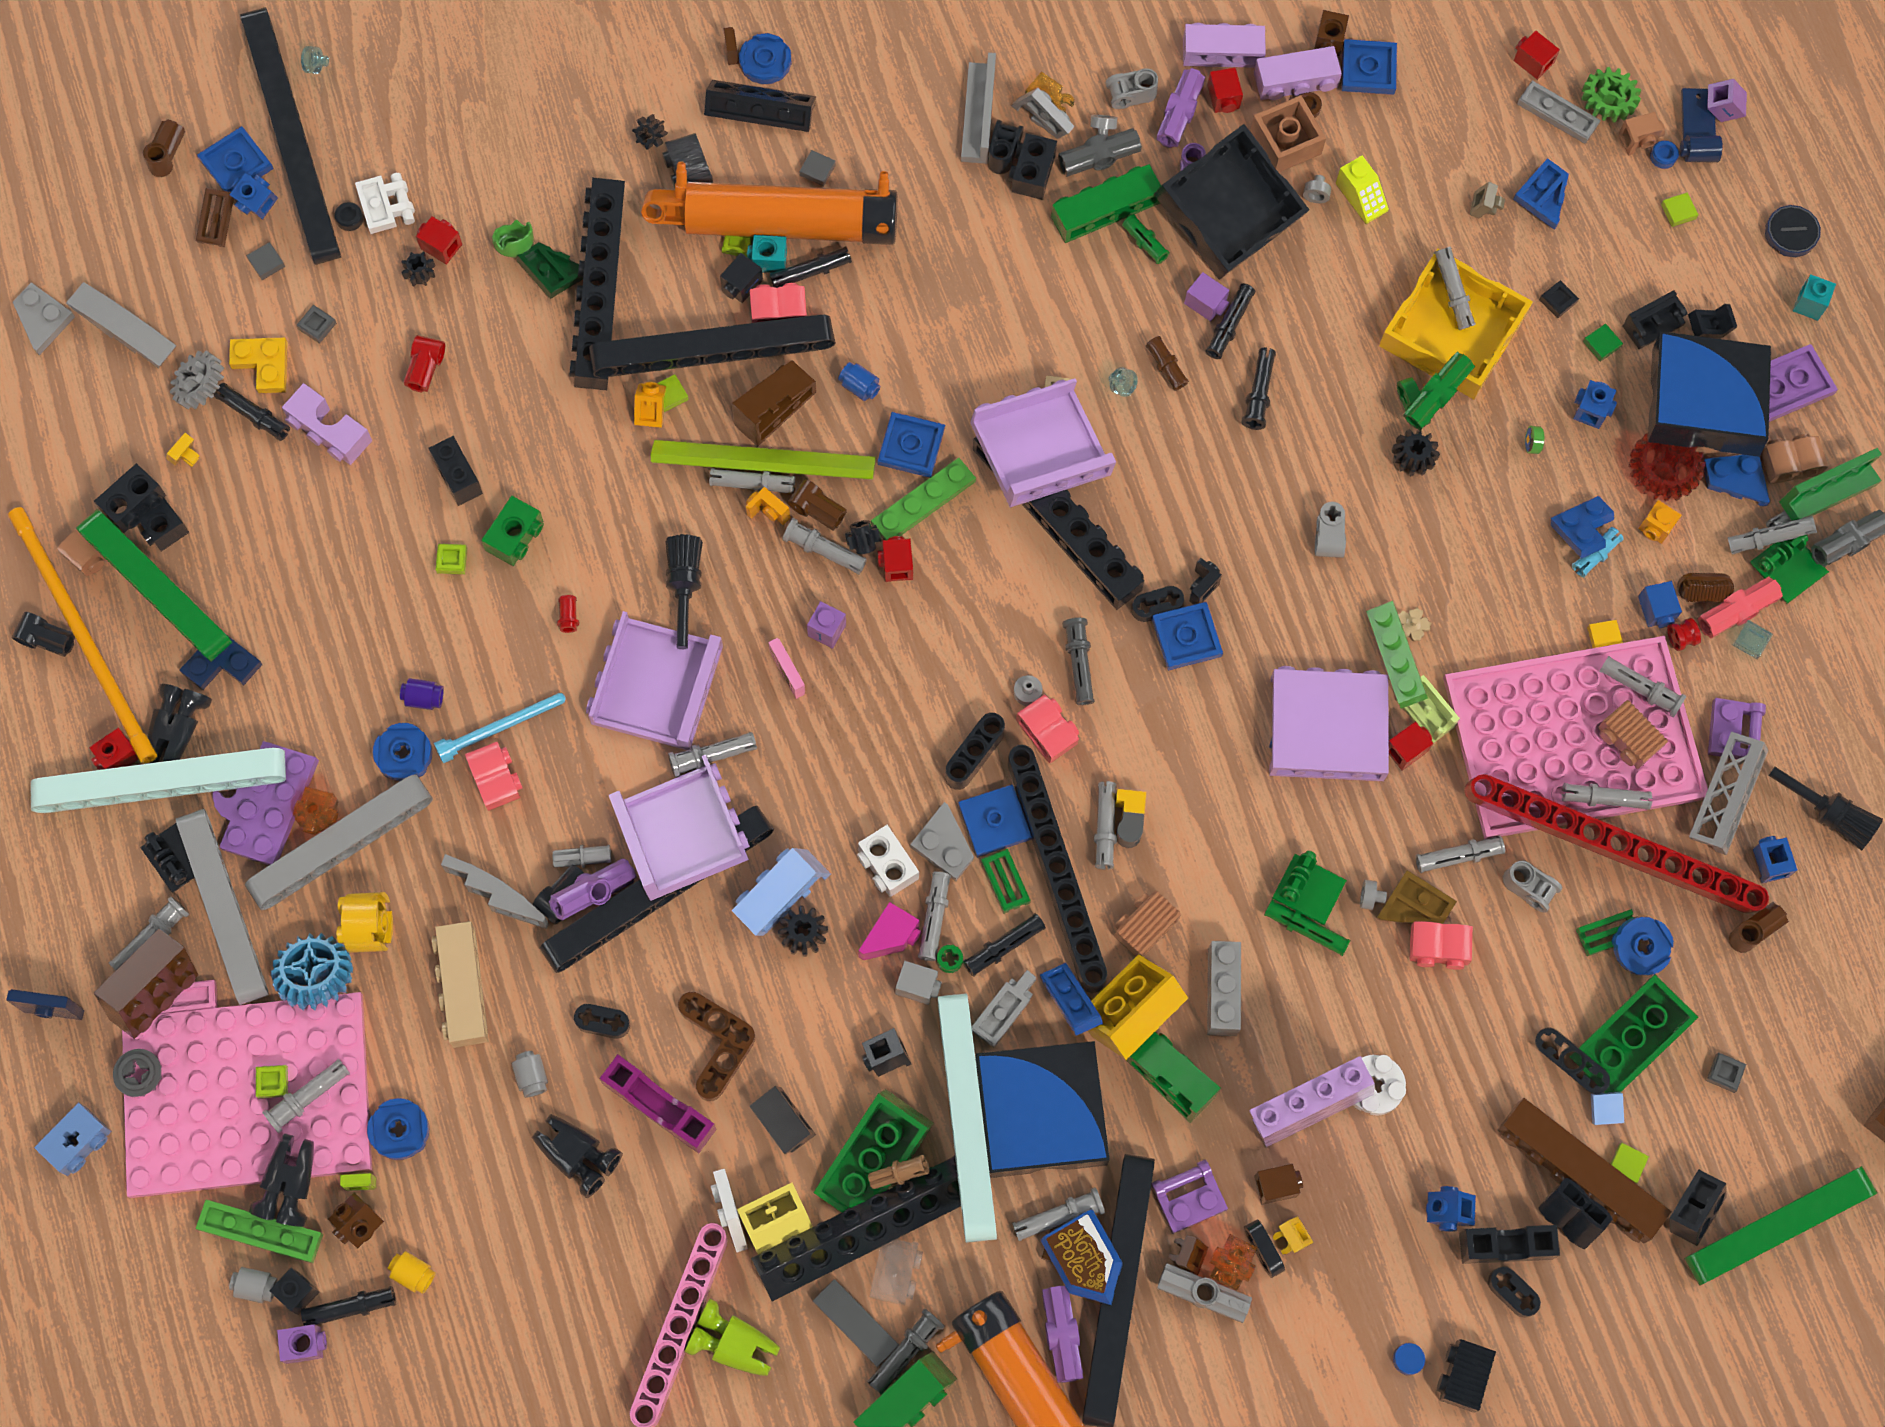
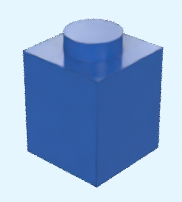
[1638,581,1682,628]

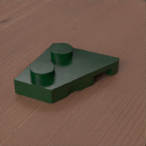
[517,242,584,299]

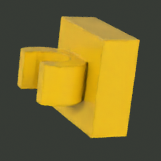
[166,433,200,467]
[1272,1216,1314,1254]

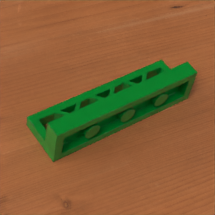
[1779,448,1882,521]

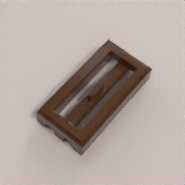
[196,188,234,247]

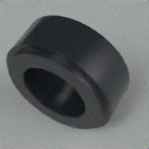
[335,202,363,231]

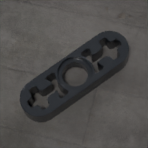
[1535,1027,1610,1094]

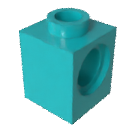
[747,235,787,273]
[1793,274,1836,321]

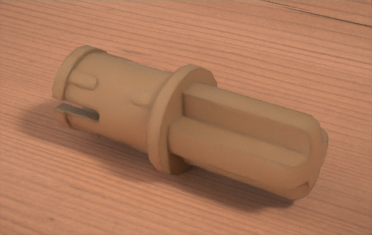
[868,1155,929,1189]

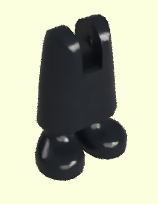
[147,684,212,764]
[532,1114,623,1198]
[249,1133,314,1227]

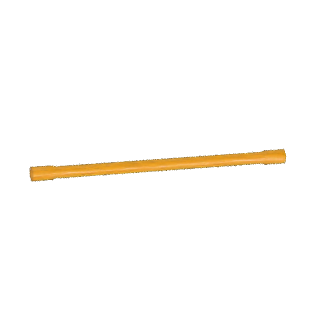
[8,507,157,764]

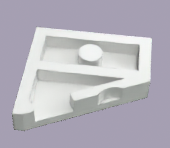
[711,1169,748,1253]

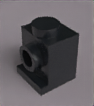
[862,1028,912,1077]

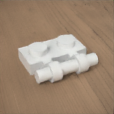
[355,173,415,234]

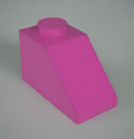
[858,902,921,960]

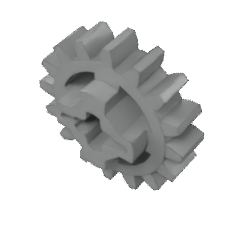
[170,351,224,410]

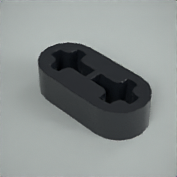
[1131,586,1184,622]
[574,1004,630,1039]
[1244,1219,1285,1278]
[1488,1267,1541,1318]

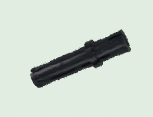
[769,246,852,288]
[1206,283,1256,359]
[214,383,290,441]
[963,913,1046,977]
[301,1286,397,1326]

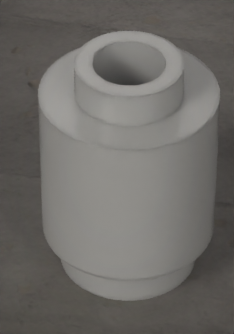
[511,1051,548,1098]
[229,1267,278,1304]

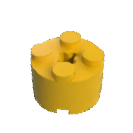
[336,892,393,953]

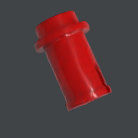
[557,595,579,633]

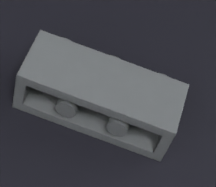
[1207,941,1241,1036]

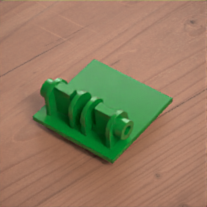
[1750,535,1829,604]
[1272,851,1347,925]

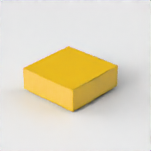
[1587,620,1623,648]

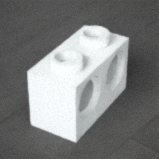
[856,825,919,897]

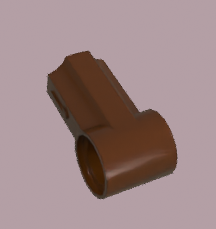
[143,119,185,177]
[787,479,847,531]
[1729,902,1789,953]

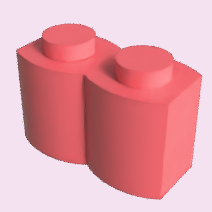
[750,283,807,323]
[1016,694,1079,763]
[465,742,523,811]
[1410,922,1473,970]

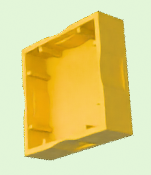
[1379,248,1533,400]

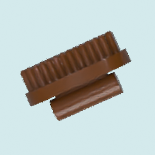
[1677,573,1734,603]

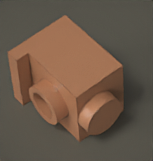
[1619,112,1665,156]

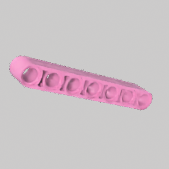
[630,1223,728,1427]

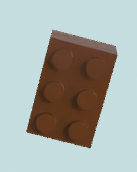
[94,929,198,1039]

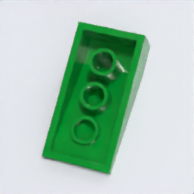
[1570,974,1699,1093]
[813,1089,934,1213]

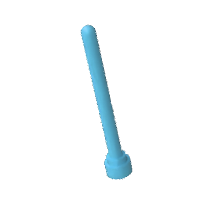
[434,693,566,764]

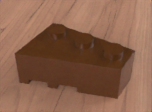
[732,360,816,447]

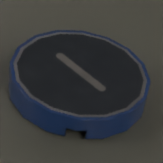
[1765,205,1821,258]

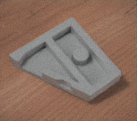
[1011,88,1075,139]
[13,283,75,355]
[910,802,974,881]

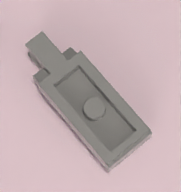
[972,970,1036,1048]

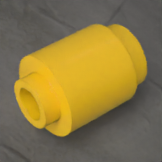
[388,1251,436,1294]

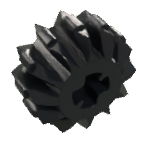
[1391,429,1440,477]
[778,906,828,957]

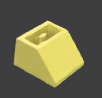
[737,1183,813,1254]

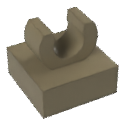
[1470,182,1505,219]

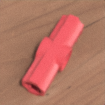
[1697,577,1783,639]

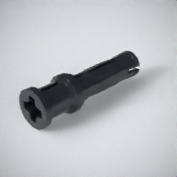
[1241,347,1276,430]

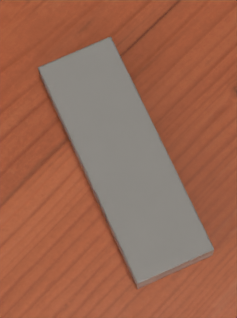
[1517,80,1601,144]

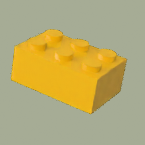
[1088,954,1188,1060]

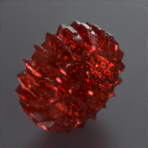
[1628,433,1706,502]

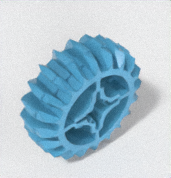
[271,933,353,1010]

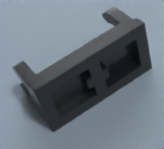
[1622,290,1688,349]
[750,1086,816,1154]

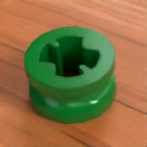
[937,945,963,973]

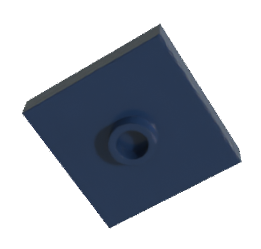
[6,989,84,1020]

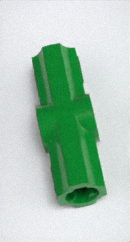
[1403,352,1475,430]

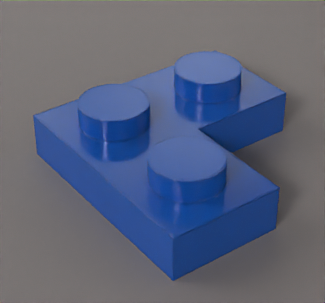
[1551,496,1614,559]

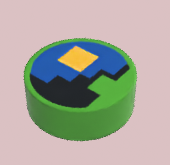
[1525,426,1545,454]

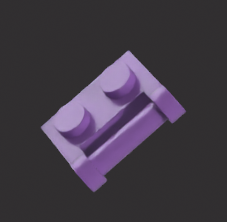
[1708,698,1766,759]
[1151,1159,1228,1234]

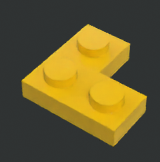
[229,337,288,393]

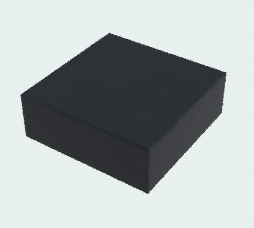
[1539,280,1579,318]

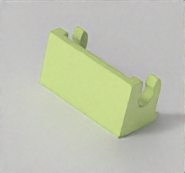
[1396,675,1460,743]

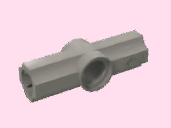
[1157,1263,1252,1323]

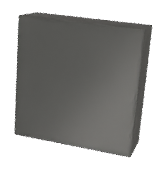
[799,150,836,187]
[246,242,285,280]
[296,305,337,344]
[1706,1053,1747,1093]

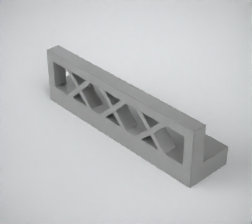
[961,53,996,164]
[1689,732,1768,855]

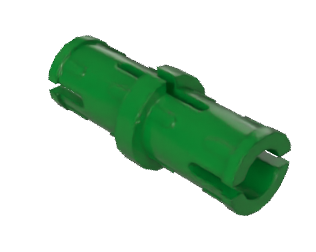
[1122,214,1170,264]

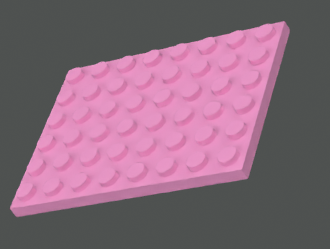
[1443,636,1708,840]
[122,992,372,1198]

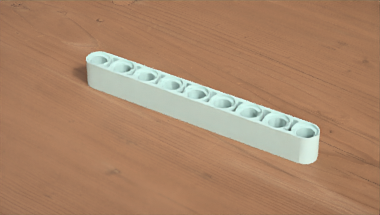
[30,748,286,813]
[938,993,997,1243]

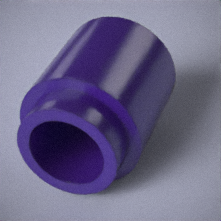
[400,678,444,710]

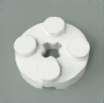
[1353,1055,1406,1116]

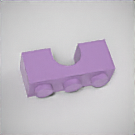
[282,383,372,465]

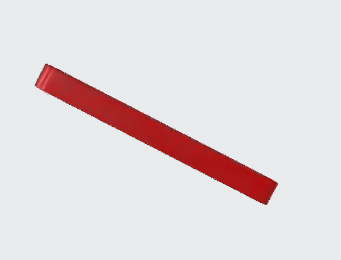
[1464,774,1769,913]

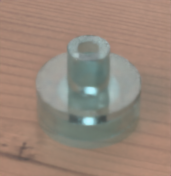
[301,46,329,74]
[1109,367,1138,397]

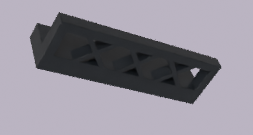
[704,80,816,132]

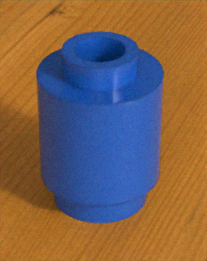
[838,362,881,401]

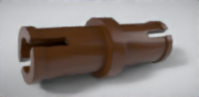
[1145,336,1189,391]

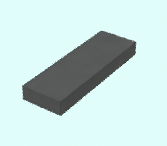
[813,1279,899,1368]

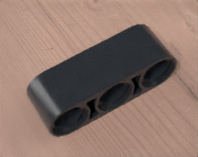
[945,713,1005,790]

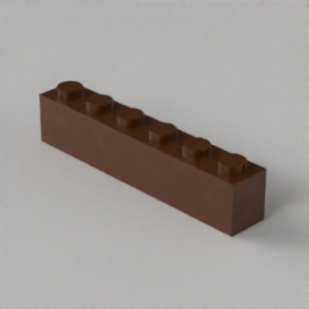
[1498,1098,1672,1244]

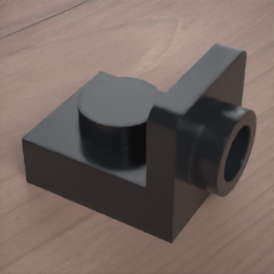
[1189,558,1222,605]

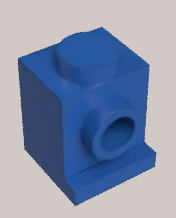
[1752,836,1797,884]

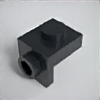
[1688,304,1737,339]

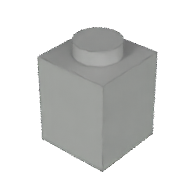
[895,961,942,1005]

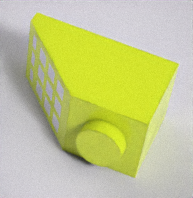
[1335,155,1389,224]

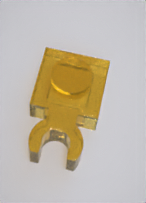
[1025,71,1075,113]

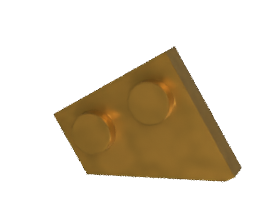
[1377,870,1457,924]

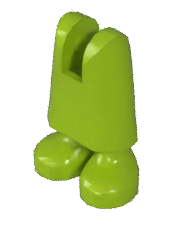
[685,1299,780,1376]

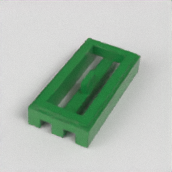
[981,849,1031,914]
[1576,909,1634,957]

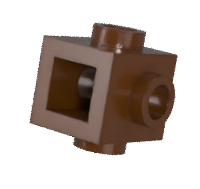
[328,1192,384,1249]

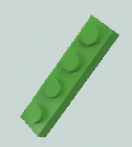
[871,458,976,540]
[1366,601,1428,709]
[195,1200,323,1263]

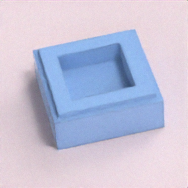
[1591,1092,1624,1125]

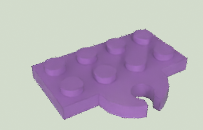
[213,741,319,865]

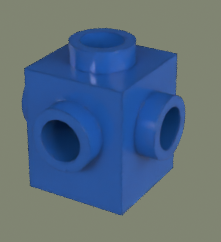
[229,173,278,220]
[1573,380,1617,429]
[1426,1186,1476,1232]

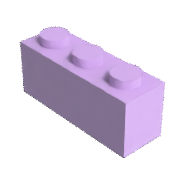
[1183,23,1266,68]
[1254,46,1342,100]

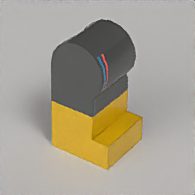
[1115,789,1146,848]

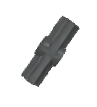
[1058,128,1142,177]
[1811,509,1885,567]

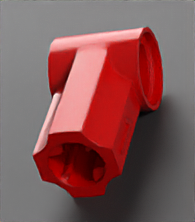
[404,335,446,393]

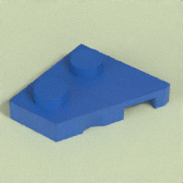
[1513,158,1569,230]
[1702,455,1770,507]

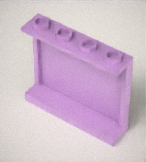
[970,378,1116,507]
[586,611,723,750]
[1269,666,1389,781]
[609,755,750,901]
[1249,1056,1375,1147]

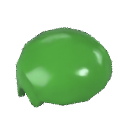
[492,220,534,258]

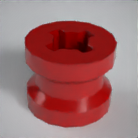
[1667,618,1701,651]

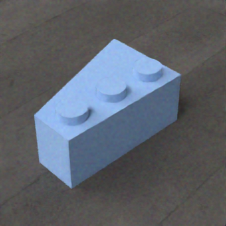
[732,848,831,936]

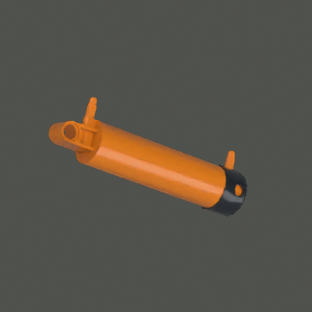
[641,162,898,245]
[936,1291,1085,1427]

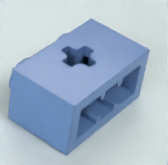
[34,1102,112,1176]

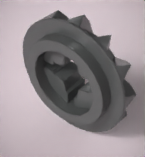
[113,1049,162,1097]

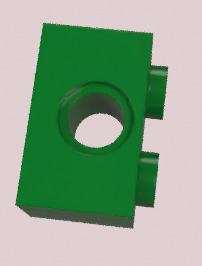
[481,495,544,567]

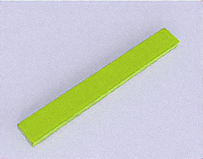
[651,440,876,479]

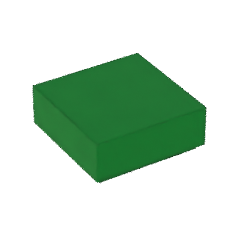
[1583,323,1623,362]

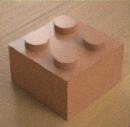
[1250,95,1326,172]

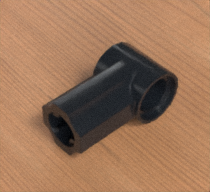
[11,612,75,657]
[533,864,584,925]

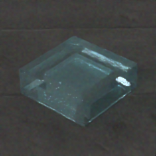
[1733,620,1773,660]

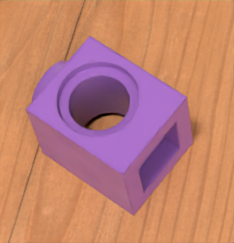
[277,1324,327,1364]

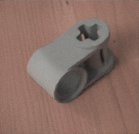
[1105,68,1158,109]
[1314,502,1346,558]
[1503,861,1563,913]

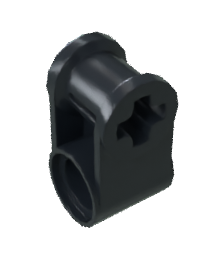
[988,120,1024,174]

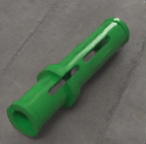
[1264,899,1351,956]

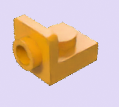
[634,382,666,428]
[746,487,791,525]
[1638,500,1682,544]

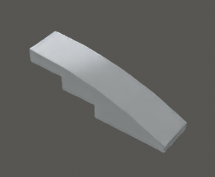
[66,282,176,369]
[441,854,549,929]

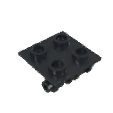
[140,823,195,893]

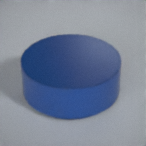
[1650,140,1679,169]
[1393,1343,1425,1375]

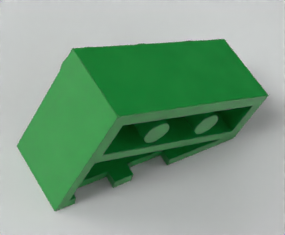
[1126,1032,1221,1123]
[853,1351,957,1427]

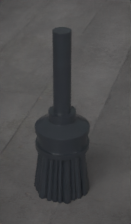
[665,534,703,650]
[1768,766,1883,851]

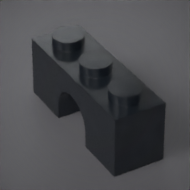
[1459,1225,1560,1264]

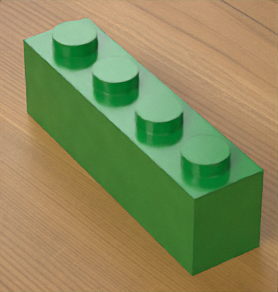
[1051,164,1161,243]

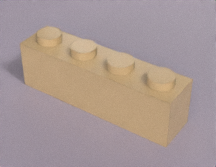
[432,921,489,1048]

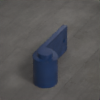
[1679,88,1723,163]

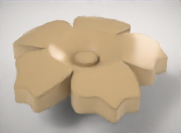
[1398,608,1431,641]

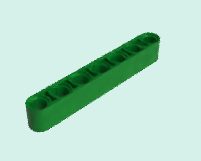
[76,509,233,662]
[1684,1166,1878,1286]

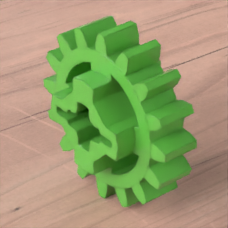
[1581,67,1641,122]

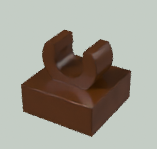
[1168,1235,1209,1275]

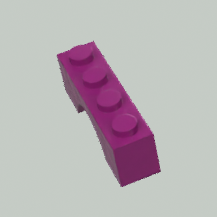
[599,1054,717,1154]

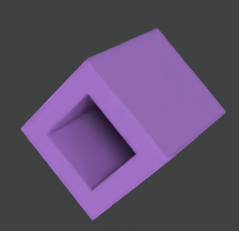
[1708,79,1747,122]
[1184,272,1229,322]
[807,601,846,649]

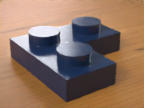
[179,635,263,690]

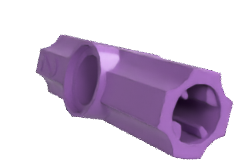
[1156,68,1205,148]
[549,859,636,920]
[1042,1286,1083,1383]

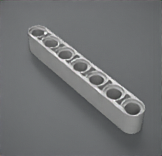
[245,774,433,910]
[176,809,269,1005]

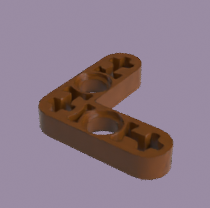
[678,992,755,1101]

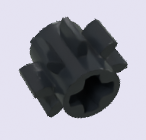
[632,114,668,150]
[401,252,436,287]
[845,520,881,554]

